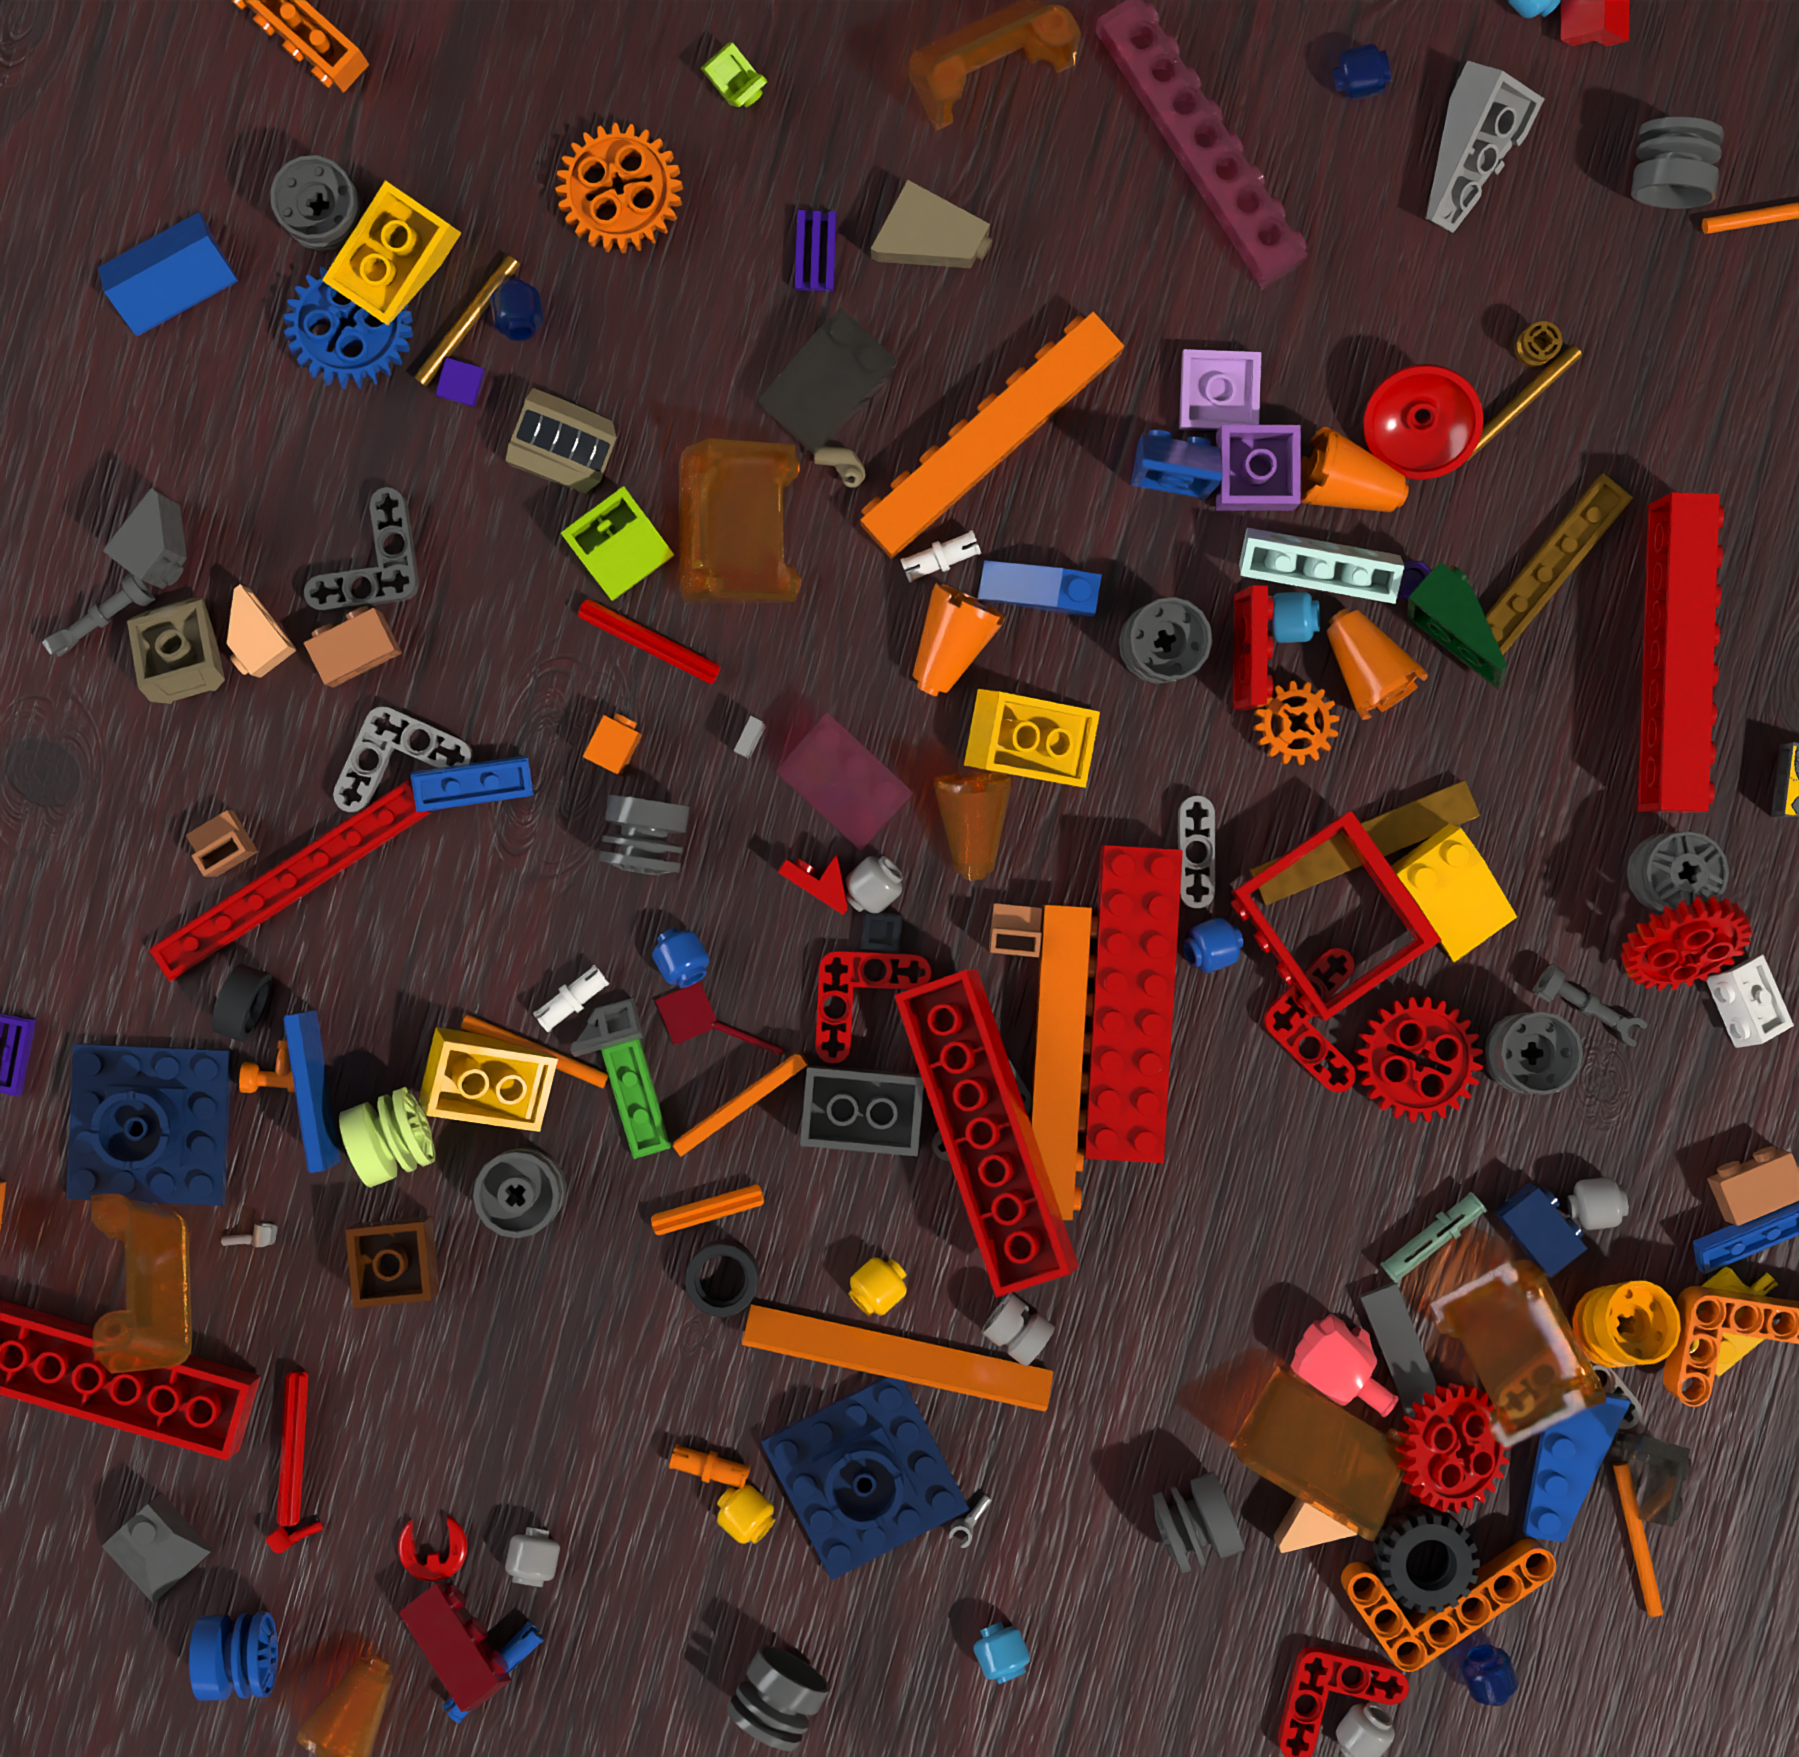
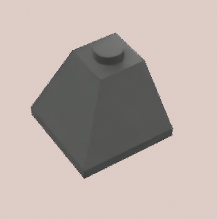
[102,1493,213,1604]

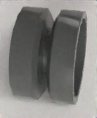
[473,1146,567,1238]

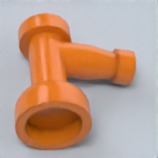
[239,1040,295,1093]

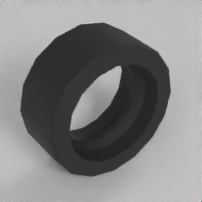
[212,963,272,1043]
[685,1239,760,1317]

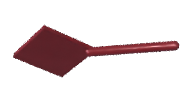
[655,981,784,1055]

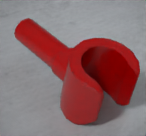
[265,1520,324,1553]

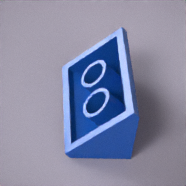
[98,212,238,337]

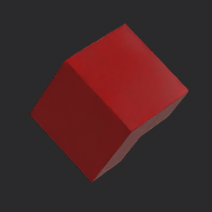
[1561,0,1629,47]

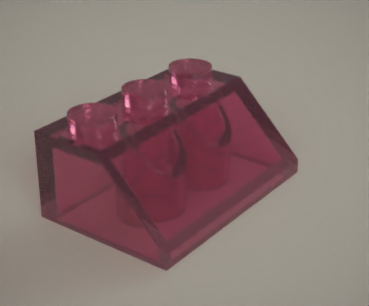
[776,713,914,851]

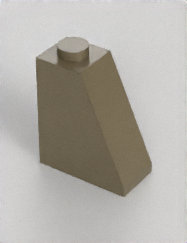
[871,180,993,268]

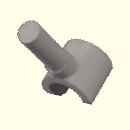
[221,1223,278,1247]
[949,1494,992,1548]

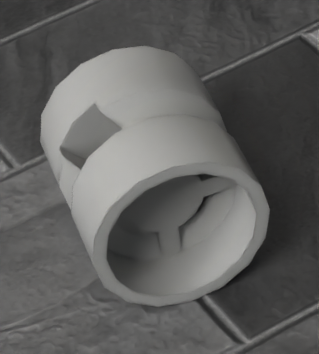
[981,1293,1055,1367]

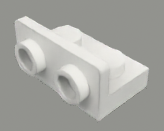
[1706,955,1794,1048]

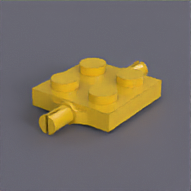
[1689,1266,1778,1377]

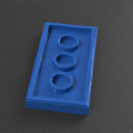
[283,1010,341,1173]

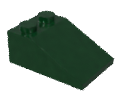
[1408,562,1507,690]

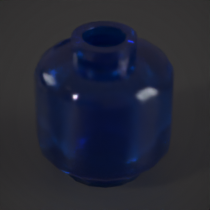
[1333,43,1392,101]
[490,279,544,341]
[1461,1644,1519,1706]

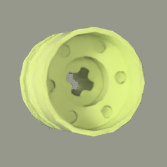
[339,1087,435,1188]

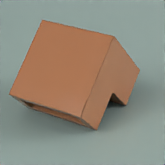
[186,810,258,877]
[989,903,1043,957]

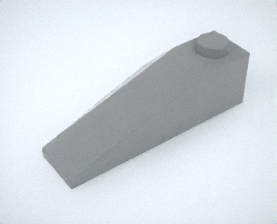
[1426,61,1544,233]

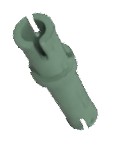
[1380,1192,1487,1283]

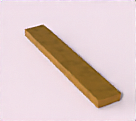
[1485,473,1633,655]
[1249,780,1480,906]

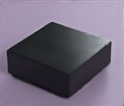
[860,911,903,954]

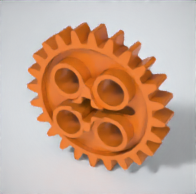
[555,123,683,254]

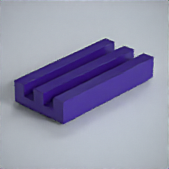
[795,210,837,292]
[0,1013,36,1096]

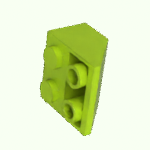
[561,486,675,601]

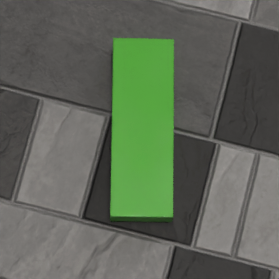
[601,1039,672,1159]

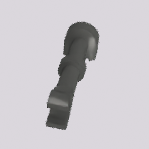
[42,573,156,657]
[1532,964,1648,1046]

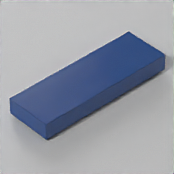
[411,755,534,812]
[1693,1201,1799,1274]

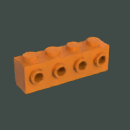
[230,0,369,93]

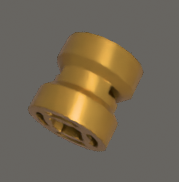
[1514,321,1563,368]

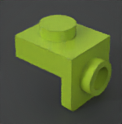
[701,42,767,107]

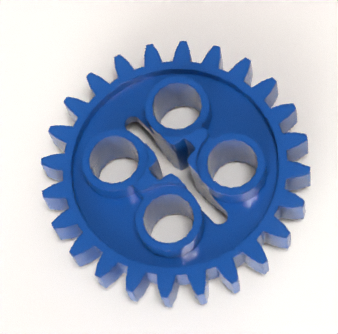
[283,267,413,389]

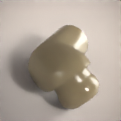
[814,445,865,488]

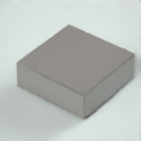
[734,716,766,759]

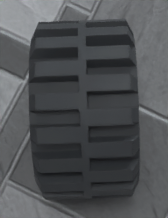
[1373,1504,1480,1613]

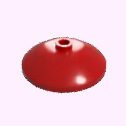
[1364,364,1483,480]

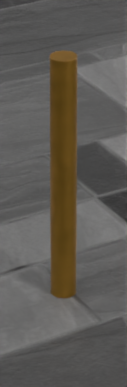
[414,255,520,387]
[1466,345,1582,461]

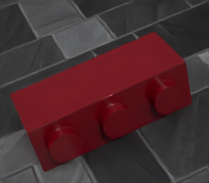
[398,1583,512,1712]

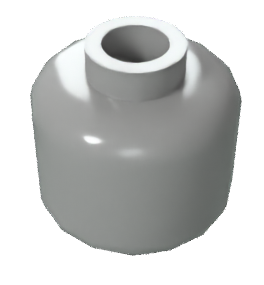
[845,856,903,913]
[1567,1177,1628,1230]
[505,1527,560,1587]
[1336,1703,1395,1757]

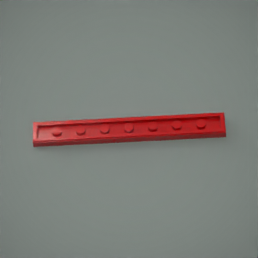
[148,780,431,982]

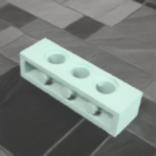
[1239,527,1404,604]

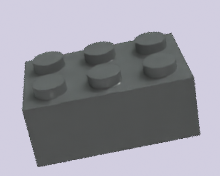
[800,1064,924,1156]

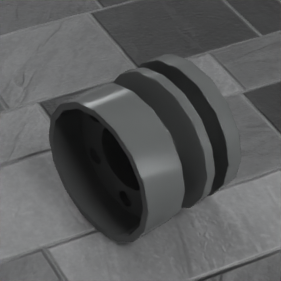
[1631,117,1724,209]
[270,155,364,252]
[1119,597,1212,684]
[599,795,690,875]
[1627,831,1729,913]
[1483,1012,1583,1095]
[1152,1471,1245,1574]
[726,1645,830,1752]

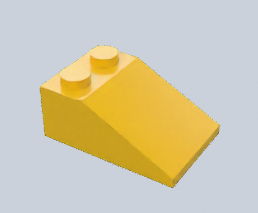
[322,181,461,326]
[964,689,1100,788]
[1391,823,1517,962]
[418,1027,558,1132]

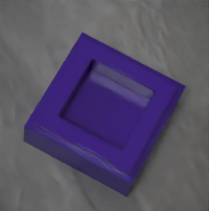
[435,358,485,408]

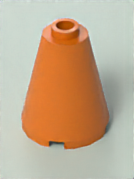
[1300,427,1409,512]
[913,583,1006,696]
[1326,608,1428,720]

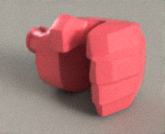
[1291,1314,1399,1417]

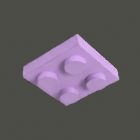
[1179,349,1261,431]

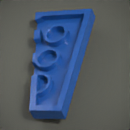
[1522,1384,1631,1543]

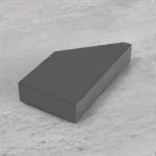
[570,998,643,1057]

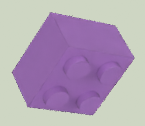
[1216,425,1301,511]

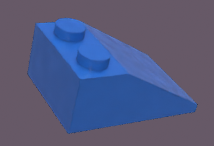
[1131,430,1223,499]

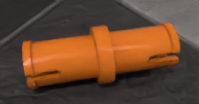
[669,1444,751,1488]

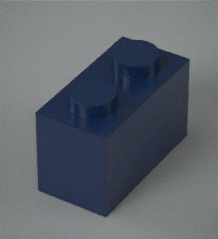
[1493,1183,1587,1278]

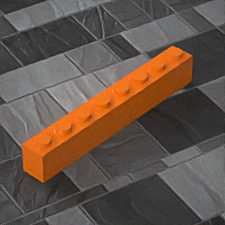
[860,311,1125,560]
[1030,905,1098,1220]

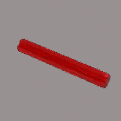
[578,599,721,684]
[277,1371,309,1526]

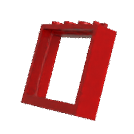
[1231,811,1442,1021]

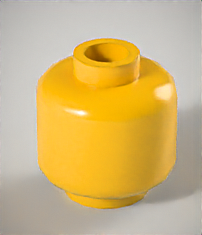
[848,1257,907,1316]
[717,1485,775,1544]

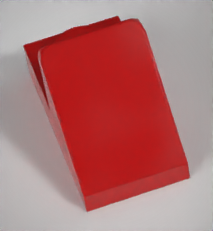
[778,855,848,915]

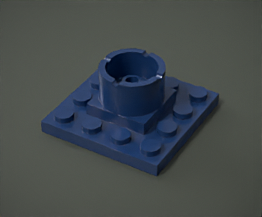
[66,1043,232,1206]
[761,1376,969,1581]

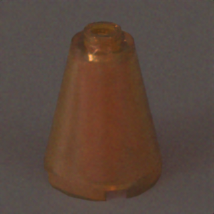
[934,772,1012,880]
[296,1654,394,1757]

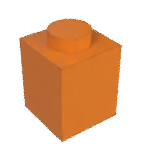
[583,713,642,776]

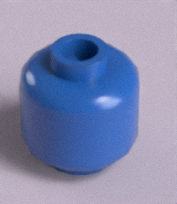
[1182,917,1243,973]
[652,928,710,988]

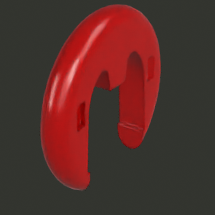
[398,1515,467,1582]

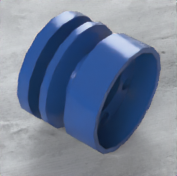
[189,1612,278,1702]

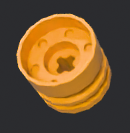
[1572,1281,1681,1368]

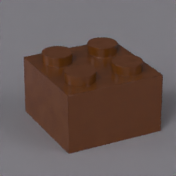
[345,1216,440,1308]

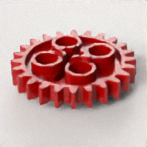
[1620,896,1752,991]
[1354,996,1483,1122]
[1396,1383,1512,1513]

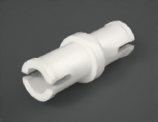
[900,530,981,583]
[533,965,610,1032]

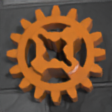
[1253,681,1339,766]

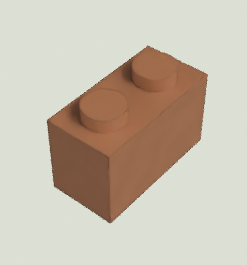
[304,606,402,688]
[1707,1146,1799,1226]

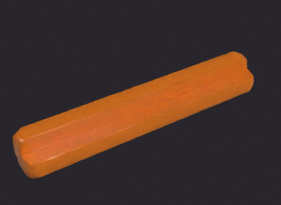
[651,1185,764,1236]

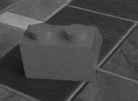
[103,488,187,589]

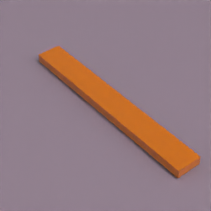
[742,1304,1054,1412]

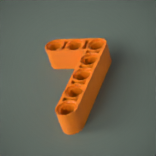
[1663,1286,1799,1407]
[1341,1538,1556,1672]

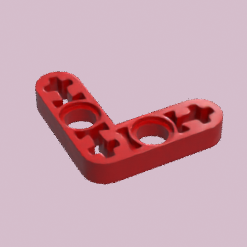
[1263,948,1356,1093]
[816,951,931,1064]
[1278,1646,1409,1757]

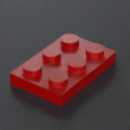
[1233,586,1274,710]

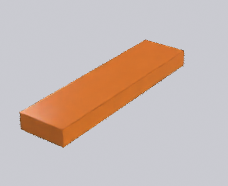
[673,1052,809,1157]

